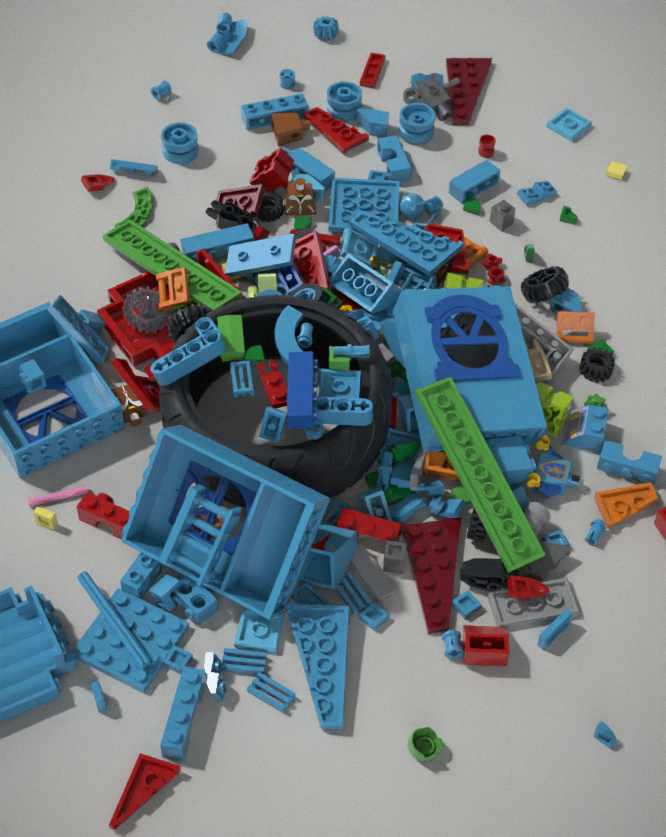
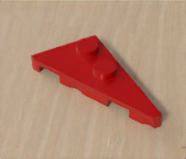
[109,753,181,830]

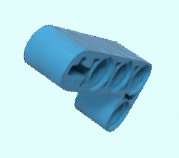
[151,317,226,386]
[314,397,373,426]

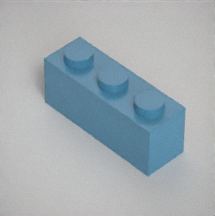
[289,147,335,191]
[449,160,501,204]

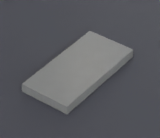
[487,578,580,629]

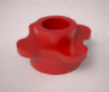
[482,254,503,270]
[487,267,506,284]

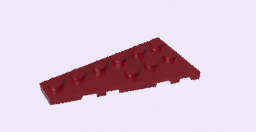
[446,58,492,125]
[402,517,461,634]

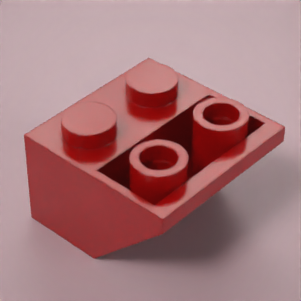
[463,625,509,666]

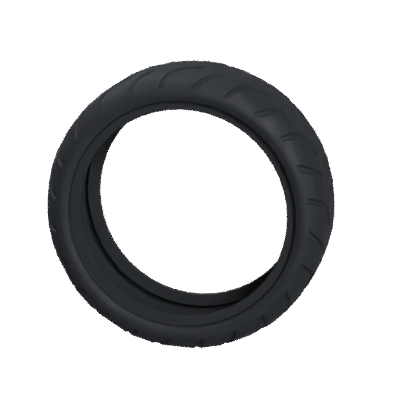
[160,294,392,508]

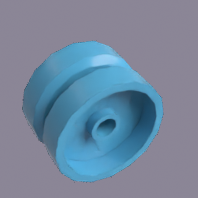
[327,81,362,122]
[399,103,436,144]
[161,122,199,164]

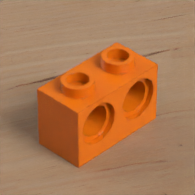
[424,451,460,481]

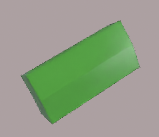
[217,315,245,362]

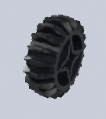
[521,266,569,303]
[167,303,213,343]

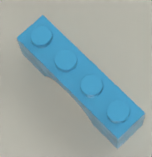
[160,666,206,761]

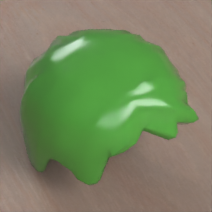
[408,727,445,761]

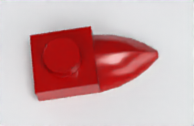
[81,174,115,192]
[507,575,549,600]

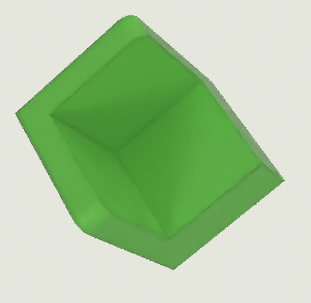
[329,347,350,370]

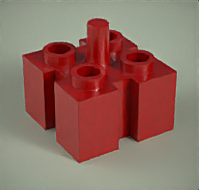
[249,147,294,194]

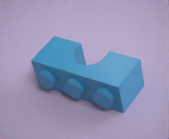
[377,135,413,182]
[597,440,662,485]

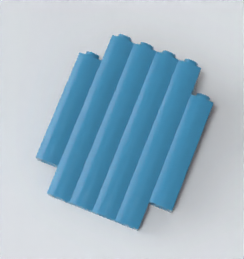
[0,586,78,723]

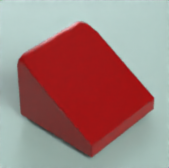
[253,226,270,241]

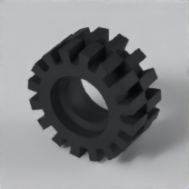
[258,191,283,223]
[579,347,615,382]
[466,508,486,542]

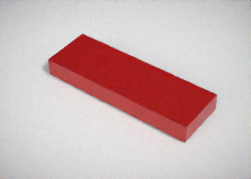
[359,52,386,88]

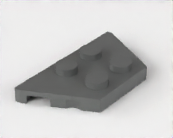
[498,539,571,581]

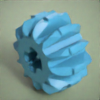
[313,16,339,40]

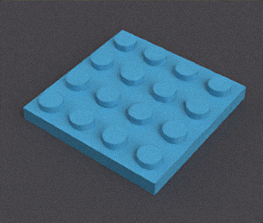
[329,178,400,233]
[73,588,190,693]

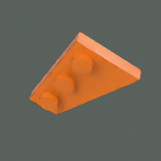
[594,482,658,529]

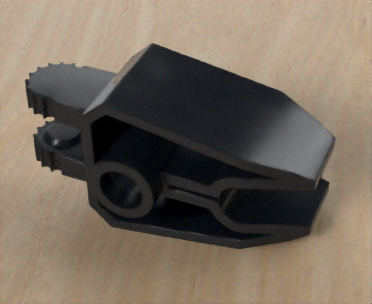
[205,200,254,229]
[460,558,520,591]

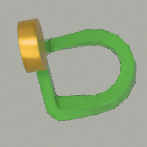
[370,255,399,278]

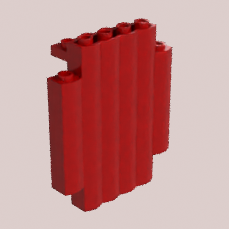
[97,248,246,366]

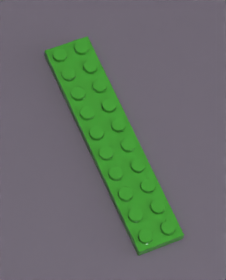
[102,220,243,310]
[415,376,545,573]

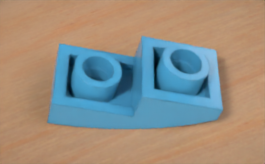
[517,181,557,205]
[205,652,227,702]

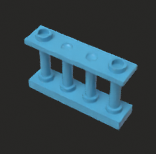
[158,484,242,586]

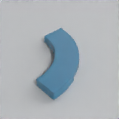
[275,305,304,365]

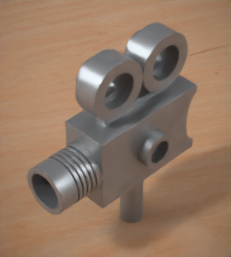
[403,73,460,121]

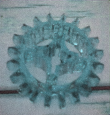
[123,286,173,334]

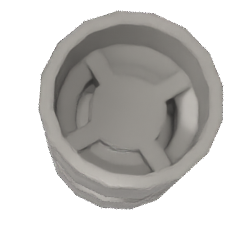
[523,502,551,536]

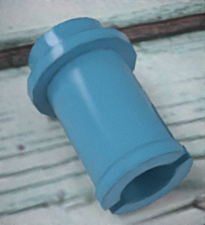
[297,323,313,348]
[585,519,606,546]

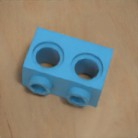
[120,552,162,599]
[171,576,218,625]

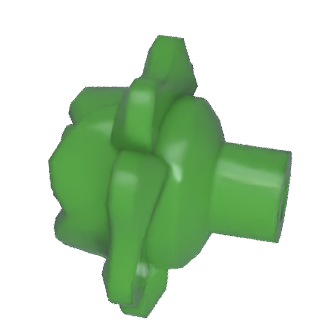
[584,394,607,408]

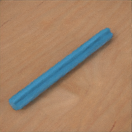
[77,571,151,668]

